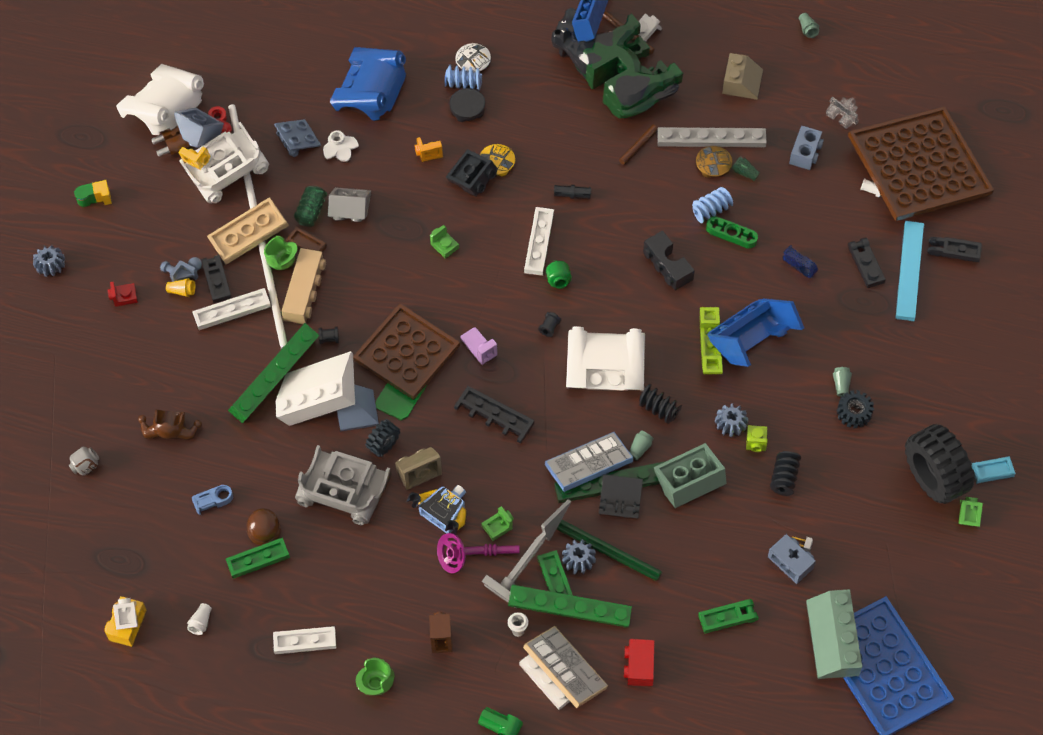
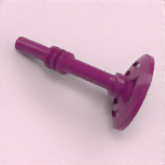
[437,533,520,573]

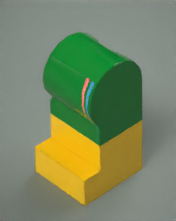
[74,180,112,207]

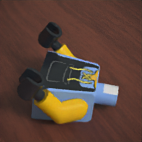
[406,485,466,535]

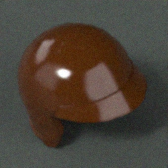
[247,508,281,546]

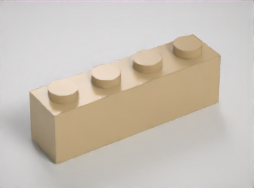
[282,248,326,324]

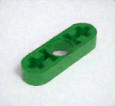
[706,217,758,248]

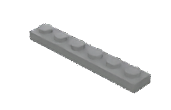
[657,127,766,147]

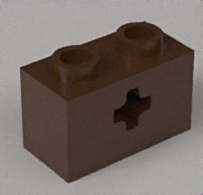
[429,612,453,653]

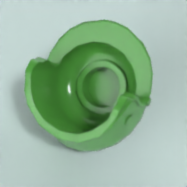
[264,236,298,270]
[356,658,395,695]

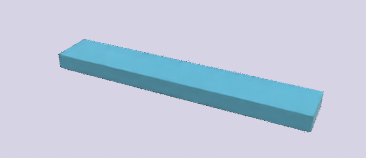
[895,221,924,321]

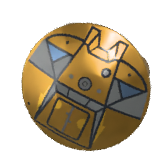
[696,146,732,178]

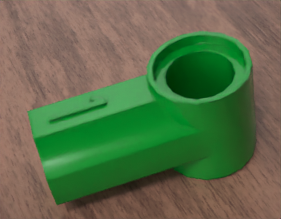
[478,707,523,735]

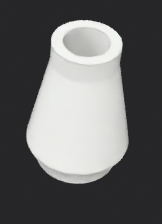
[187,603,212,635]
[508,613,528,637]

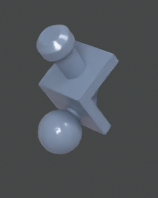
[160,257,202,282]

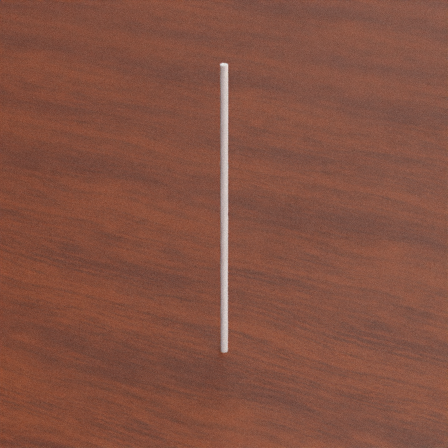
[228,104,287,349]

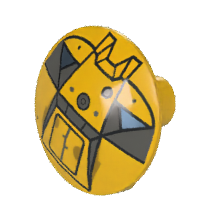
[480,144,515,176]

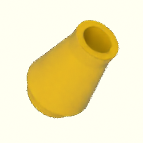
[166,278,196,297]

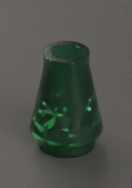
[732,156,760,181]

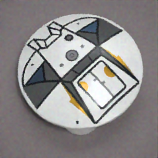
[456,43,491,73]

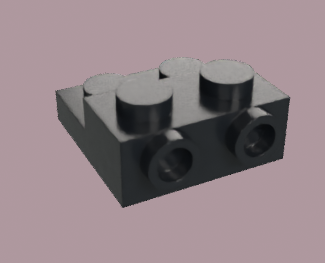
[446,149,498,197]

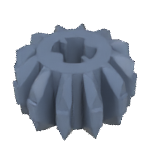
[33,245,65,277]
[715,403,748,437]
[562,539,596,574]

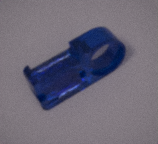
[783,245,818,278]

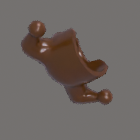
[138,409,202,440]

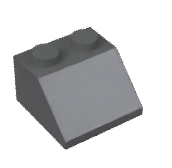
[328,187,371,222]

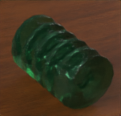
[294,186,327,227]

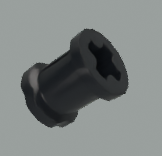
[538,312,561,337]
[319,326,339,344]

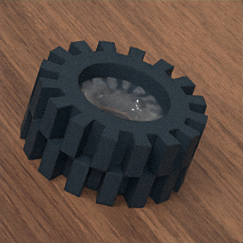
[837,390,874,428]
[365,419,401,457]

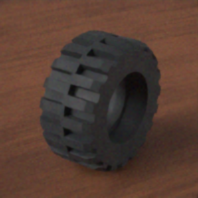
[905,424,975,504]

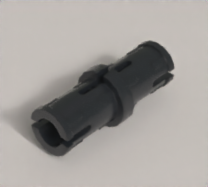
[554,184,591,199]

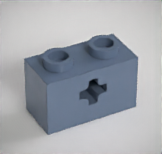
[768,534,816,584]

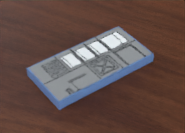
[545,432,633,492]

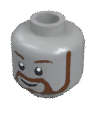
[69,446,99,476]

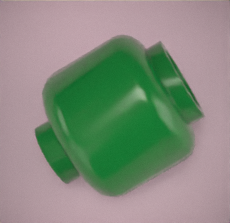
[546,261,572,289]

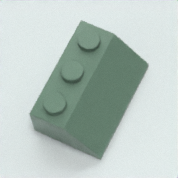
[654,443,727,508]

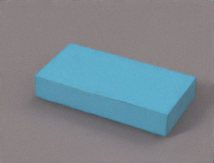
[971,456,1016,484]

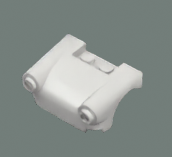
[117,64,204,135]
[179,122,269,203]
[566,327,645,391]

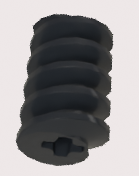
[639,384,682,424]
[770,451,802,496]

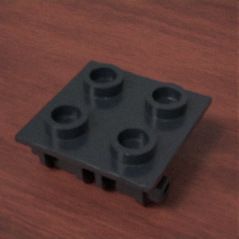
[599,474,643,518]

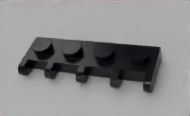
[454,386,534,443]

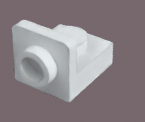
[113,598,138,630]

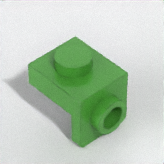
[482,506,514,541]

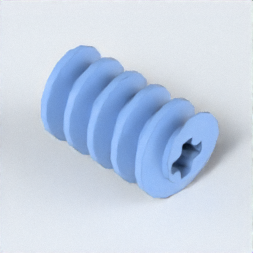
[444,65,482,91]
[692,187,733,223]

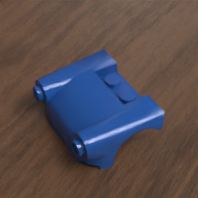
[330,47,406,120]

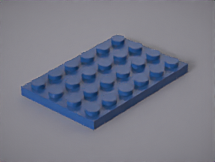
[843,596,954,735]

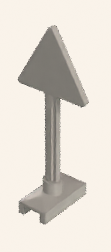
[482,499,572,609]

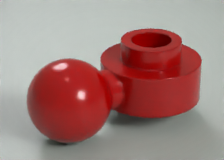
[208,106,232,134]

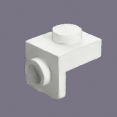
[638,13,662,42]

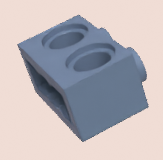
[789,126,824,170]

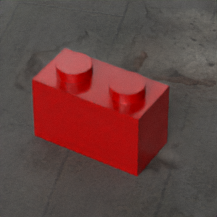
[624,639,654,686]

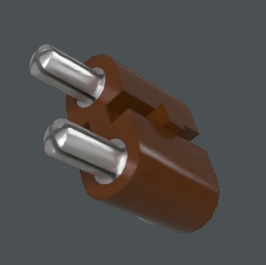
[151,125,191,157]

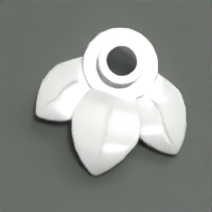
[323,131,359,162]

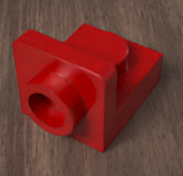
[108,281,138,307]

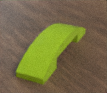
[700,307,723,374]

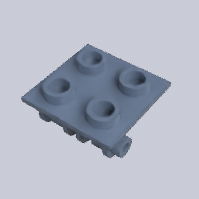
[274,119,321,157]

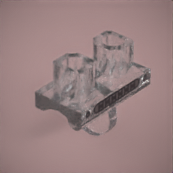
[826,97,859,129]

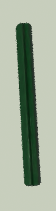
[557,520,662,581]

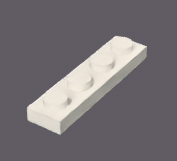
[524,207,554,276]
[192,288,271,330]

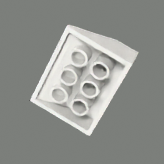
[276,351,355,426]

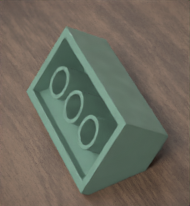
[806,589,862,679]

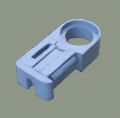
[192,485,233,515]

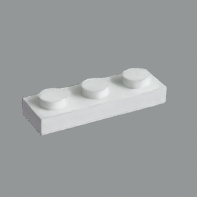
[273,626,336,654]
[519,655,570,710]

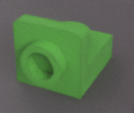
[430,225,459,259]
[959,497,983,527]

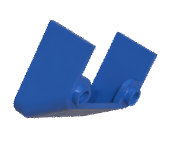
[707,299,804,367]

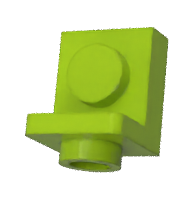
[746,425,768,452]

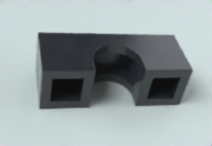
[643,230,695,290]

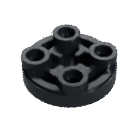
[450,88,485,122]

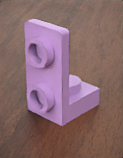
[460,327,497,365]

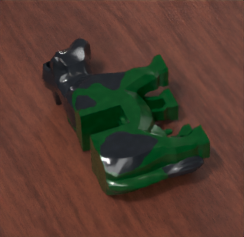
[551,8,683,119]

